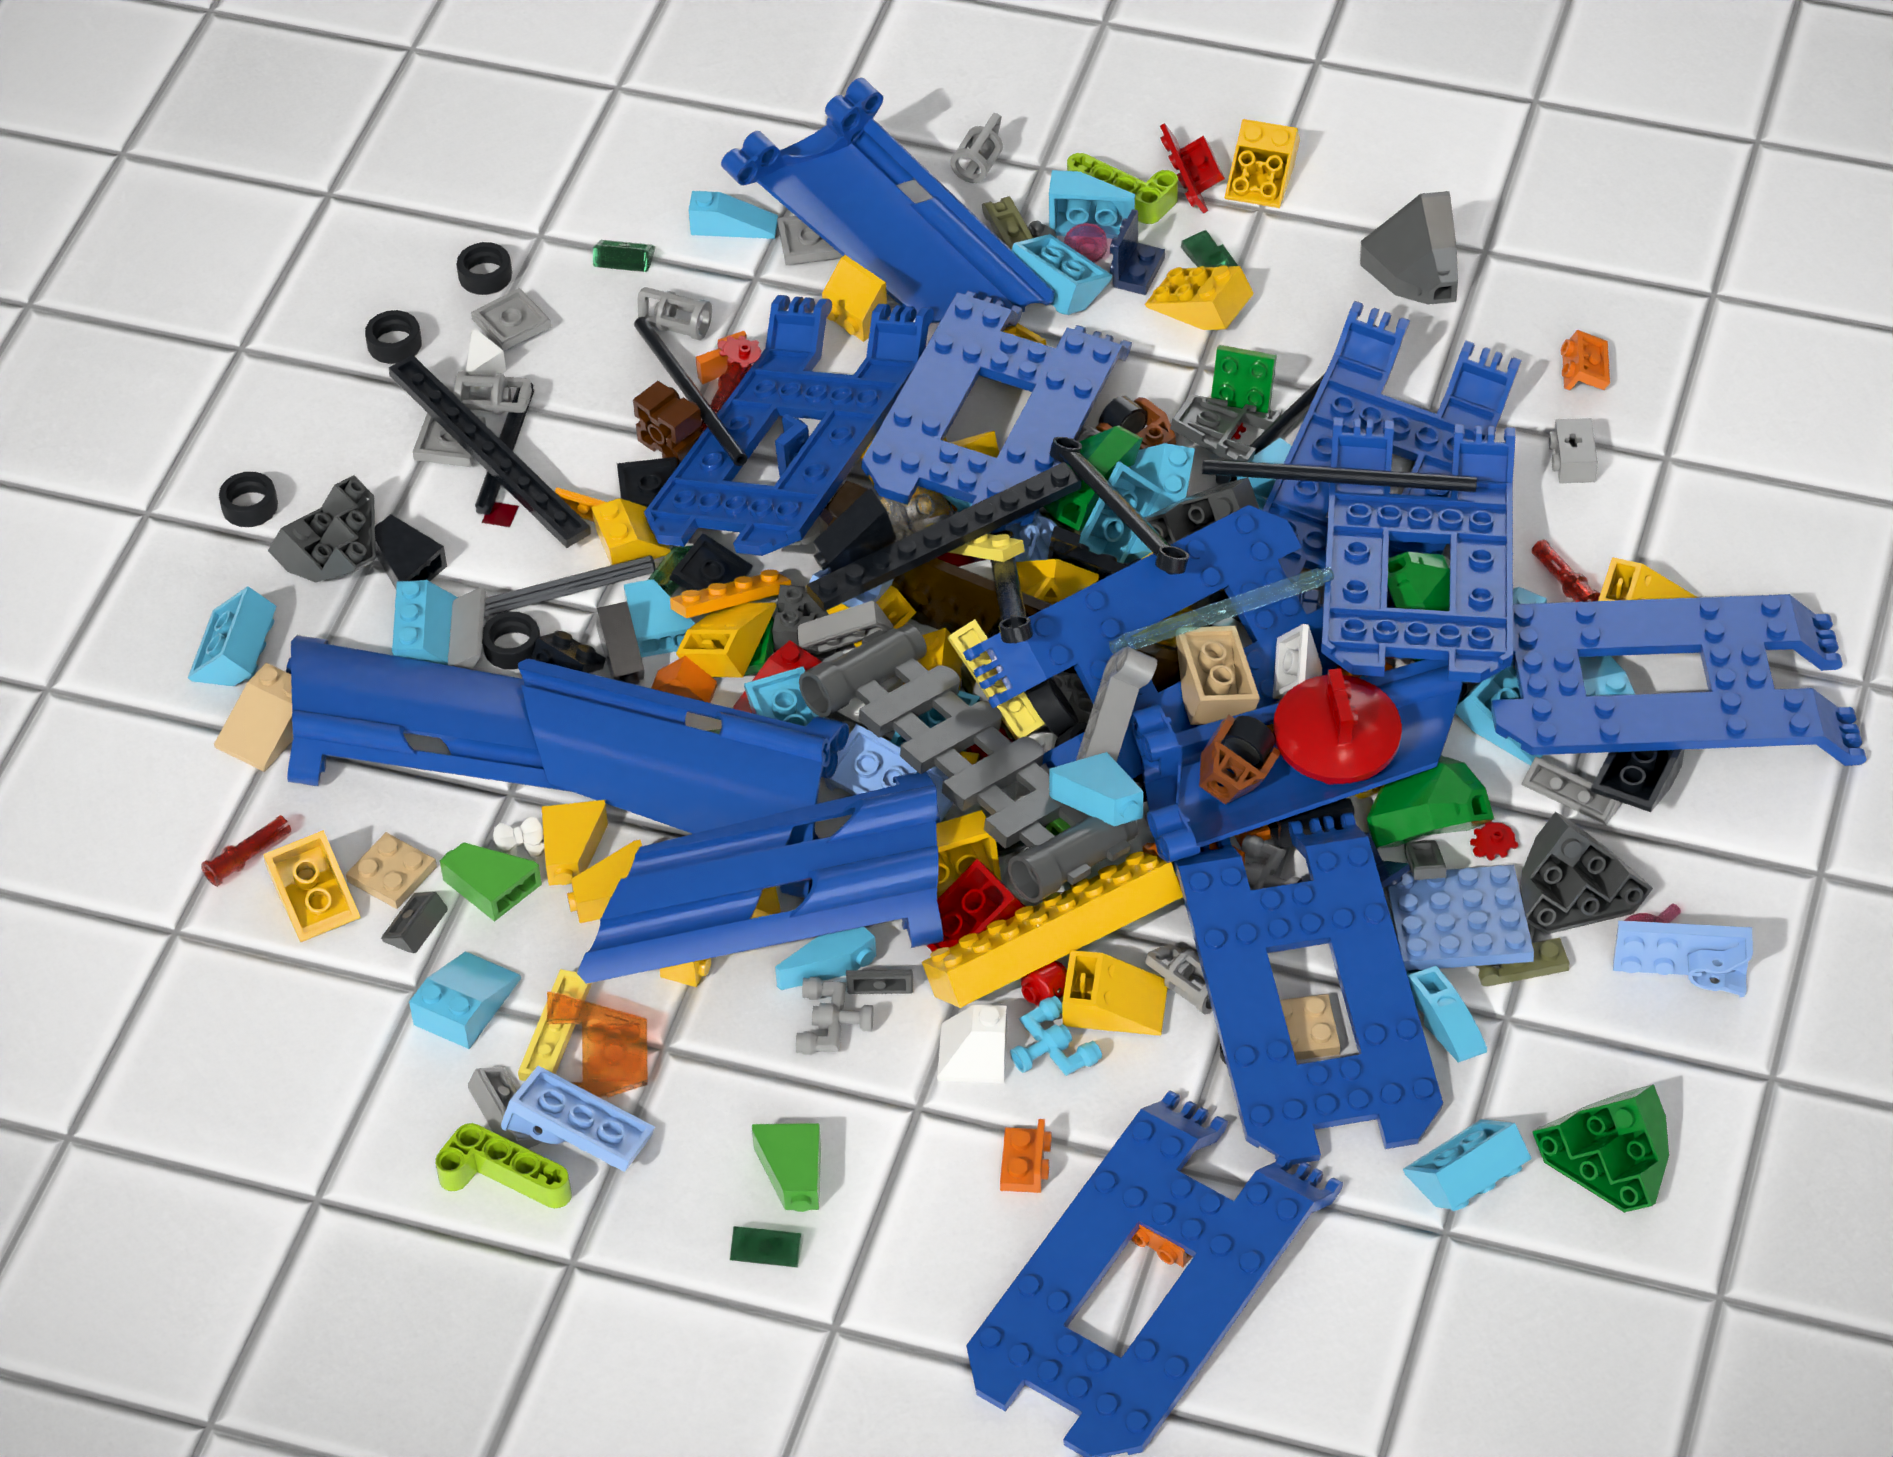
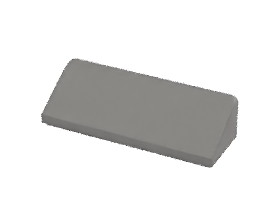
[448,587,486,670]
[797,601,893,655]
[1521,756,1622,825]
[468,1067,542,1149]

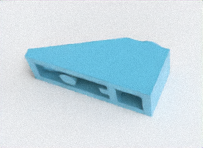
[688,191,778,239]
[775,927,877,990]

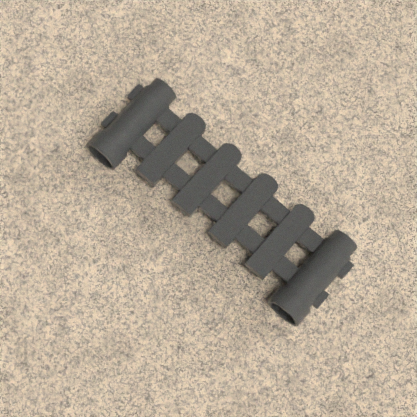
[799,624,1138,903]

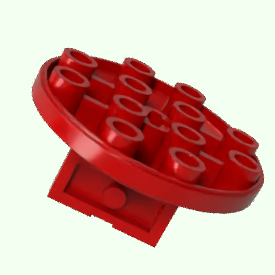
[1273,668,1402,785]

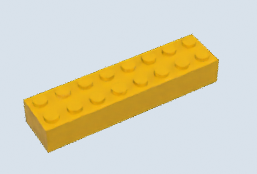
[922,851,1183,1008]

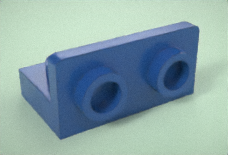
[775,414,809,477]

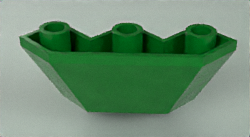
[1043,425,1143,531]
[1387,552,1450,662]
[1367,755,1494,849]
[1532,1084,1669,1213]

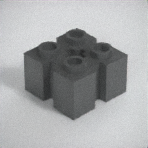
[772,585,837,658]

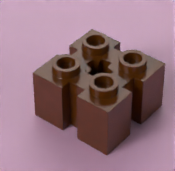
[633,381,703,467]

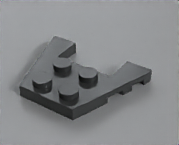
[1170,394,1282,462]

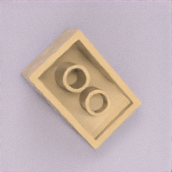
[1175,626,1260,725]
[214,663,293,772]

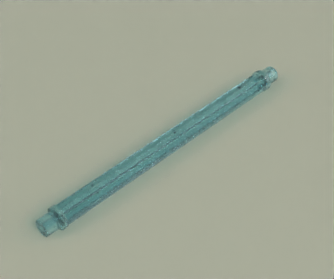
[1109,567,1334,654]

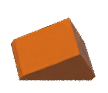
[651,656,717,703]

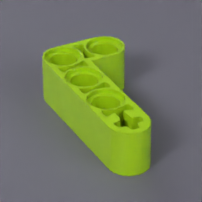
[1067,153,1178,224]
[435,1123,572,1209]

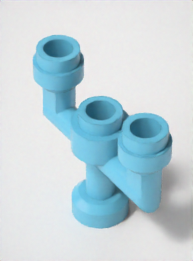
[1010,996,1102,1076]

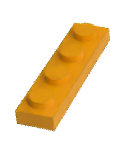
[670,569,791,618]

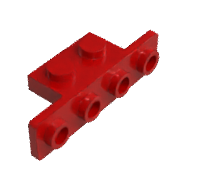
[1160,123,1225,214]

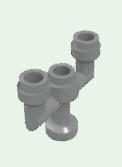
[1241,835,1302,890]
[796,977,874,1055]

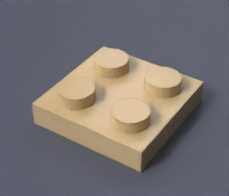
[346,832,437,909]
[1280,994,1340,1060]

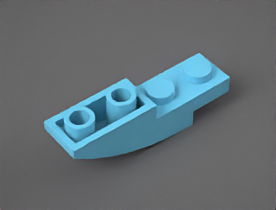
[1406,966,1487,1063]

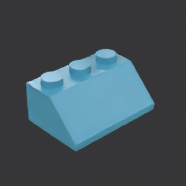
[1012,234,1113,315]
[1079,462,1161,564]
[392,580,458,665]
[188,586,277,686]
[1403,1119,1532,1211]

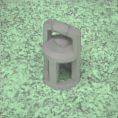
[950,113,1003,183]
[638,287,712,340]
[454,371,532,415]
[1145,944,1212,1015]

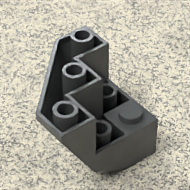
[1360,191,1458,304]
[268,475,376,583]
[1144,477,1259,592]
[1521,811,1653,935]

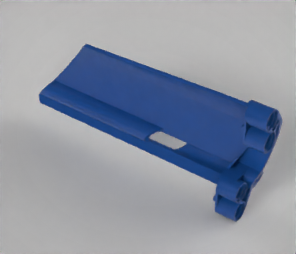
[721,77,1055,323]
[286,635,571,792]
[518,659,849,899]
[1130,659,1463,863]

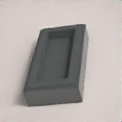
[1404,840,1446,880]

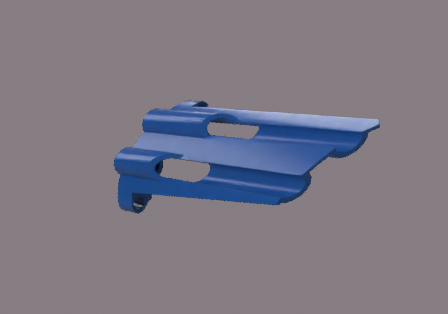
[577,772,943,984]

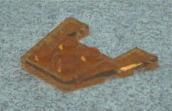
[547,992,648,1098]

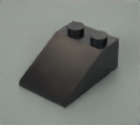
[1591,749,1685,812]

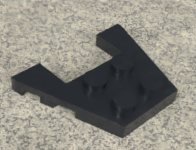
[1048,526,1141,582]

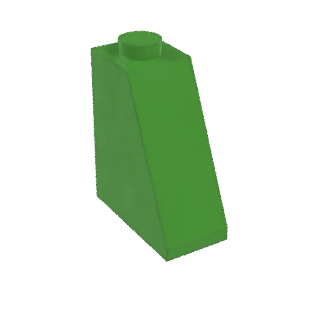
[440,842,542,922]
[752,1123,821,1212]

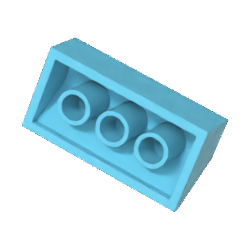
[1124,443,1195,564]

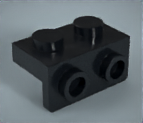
[531,631,606,673]

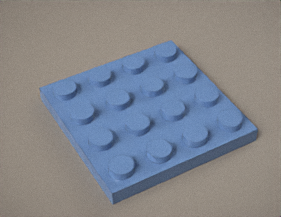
[1386,865,1534,971]

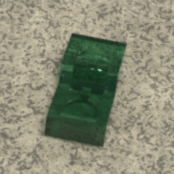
[1180,230,1238,267]

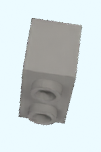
[1549,418,1598,483]

